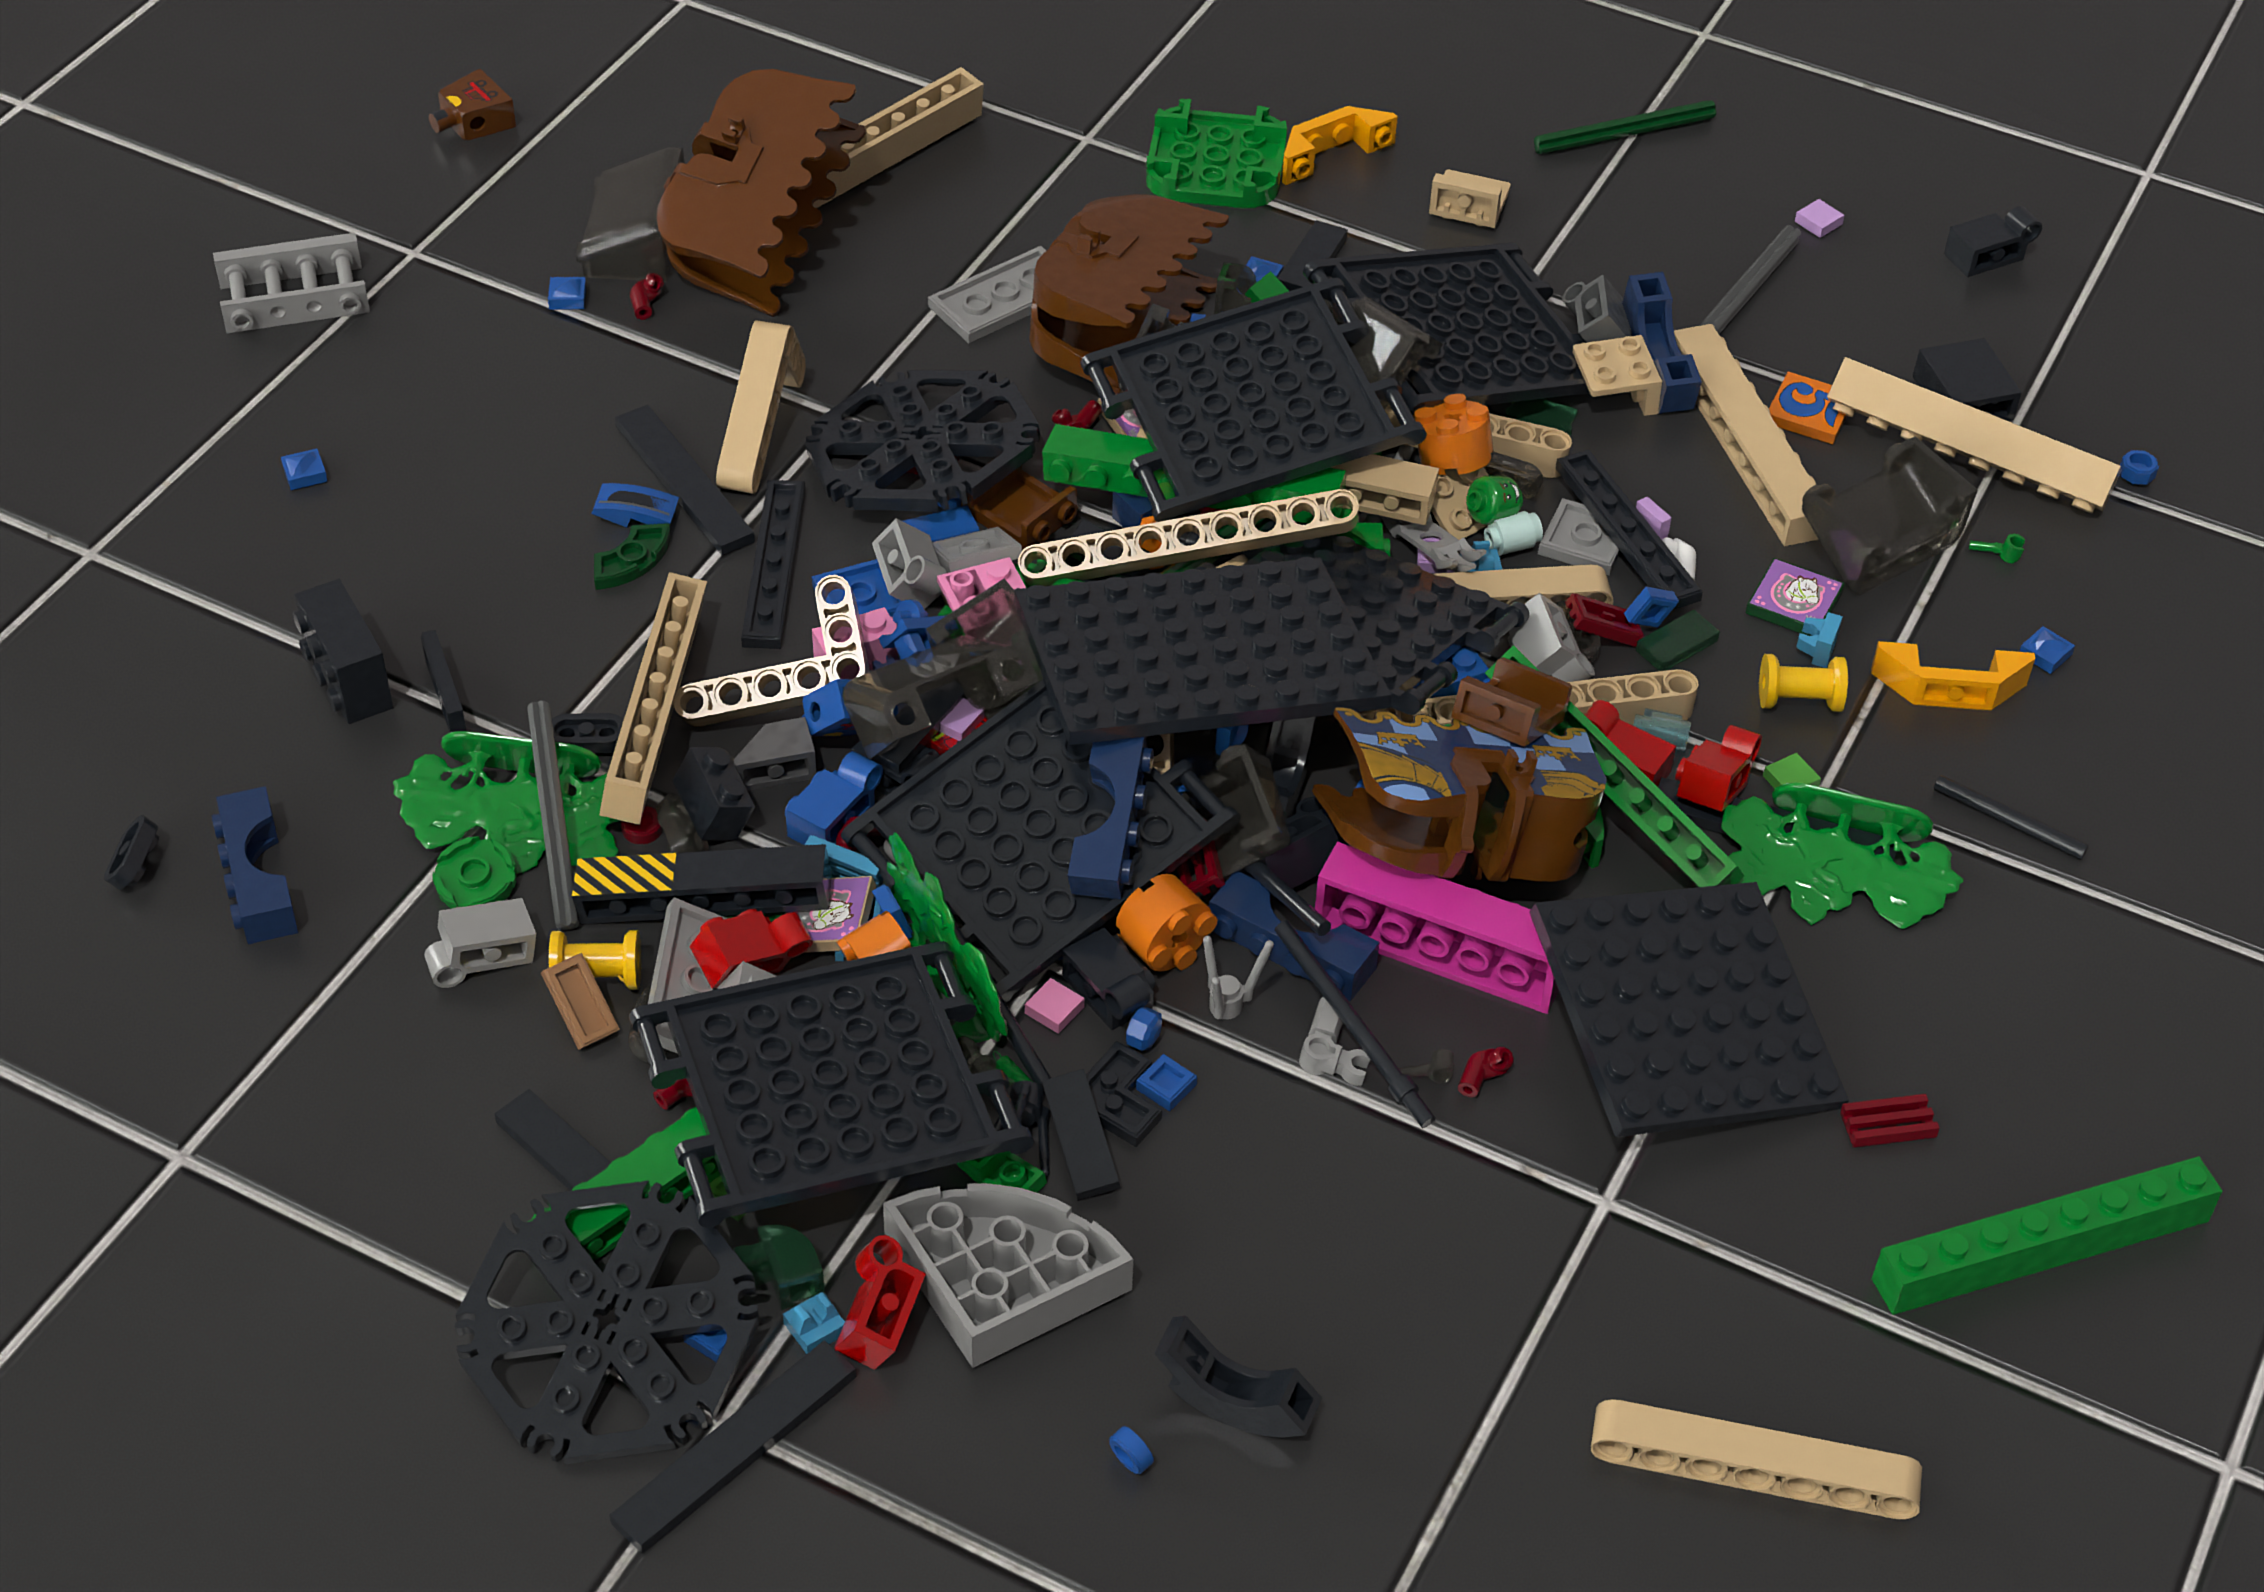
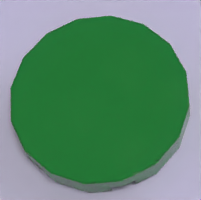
[432,836,517,909]

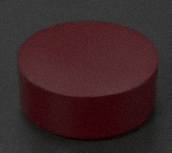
[621,806,663,844]

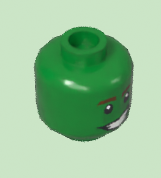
[1466,476,1523,525]

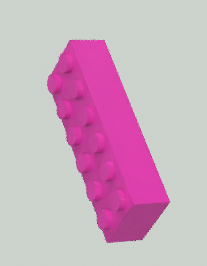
[1315,842,1559,1014]

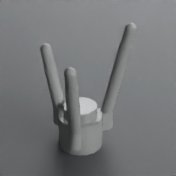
[1203,936,1274,1019]

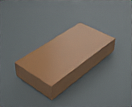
[541,952,620,1050]

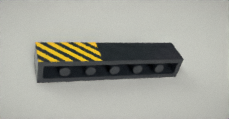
[572,844,832,924]

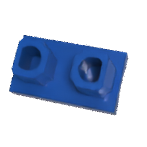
[878,599,956,663]

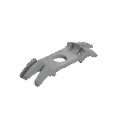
[1381,514,1486,572]

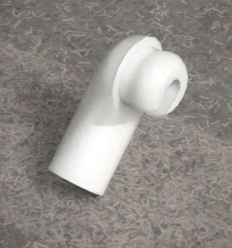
[1662,537,1696,581]

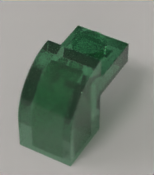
[733,1225,825,1310]

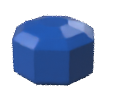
[2120,450,2159,485]
[1126,1007,1162,1051]

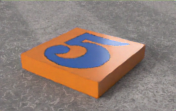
[1769,371,1847,445]

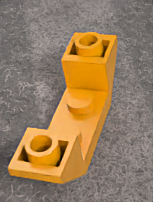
[1282,106,1398,185]
[1871,641,2035,710]

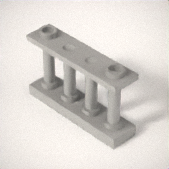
[213,233,370,334]

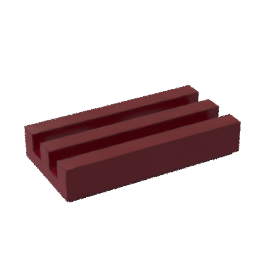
[1565,593,1644,647]
[1176,818,1225,896]
[1840,1094,1940,1148]

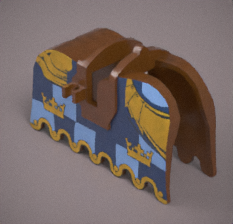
[1312,707,1607,882]

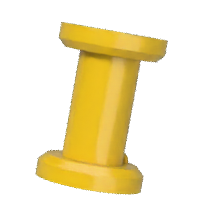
[1759,654,1848,712]
[549,930,641,990]

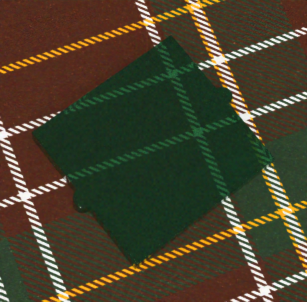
[1505,399,1578,435]

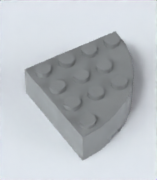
[883,1183,1133,1368]

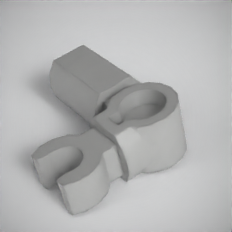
[1299,997,1370,1086]

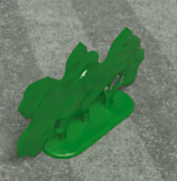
[393,731,620,874]
[1721,782,1964,929]
[887,833,1008,1043]

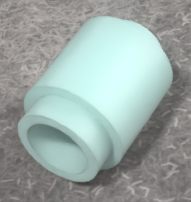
[1484,511,1543,556]

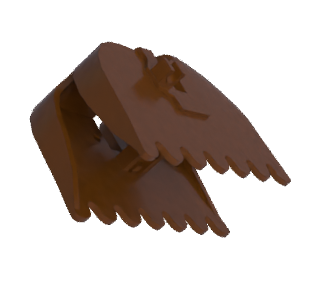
[657,69,866,317]
[1029,194,1229,394]

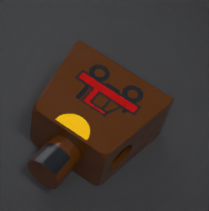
[429,69,516,141]

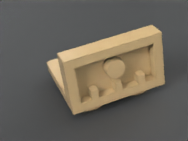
[1429,170,1511,228]
[1573,335,1662,416]
[1431,467,1489,540]

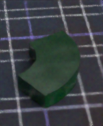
[594,523,670,590]

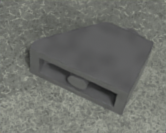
[734,717,816,791]

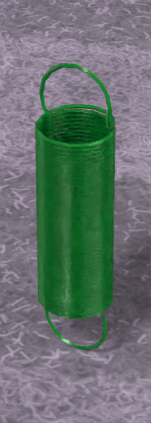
[993,1051,1033,1085]

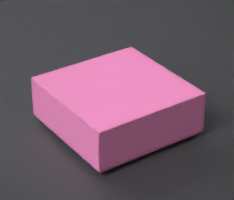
[1025,978,1084,1034]

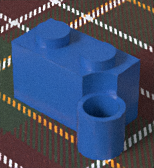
[785,751,883,845]

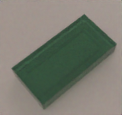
[1636,609,1720,671]

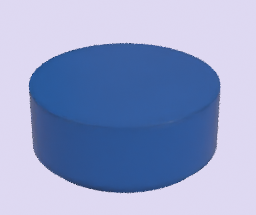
[1109,1426,1154,1474]

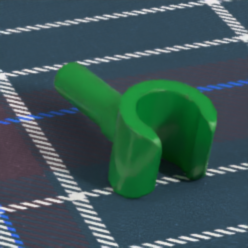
[1969,534,2025,563]

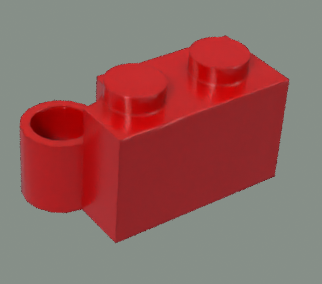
[1584,700,1676,787]
[1675,724,1762,812]
[689,909,813,989]
[834,1235,926,1370]

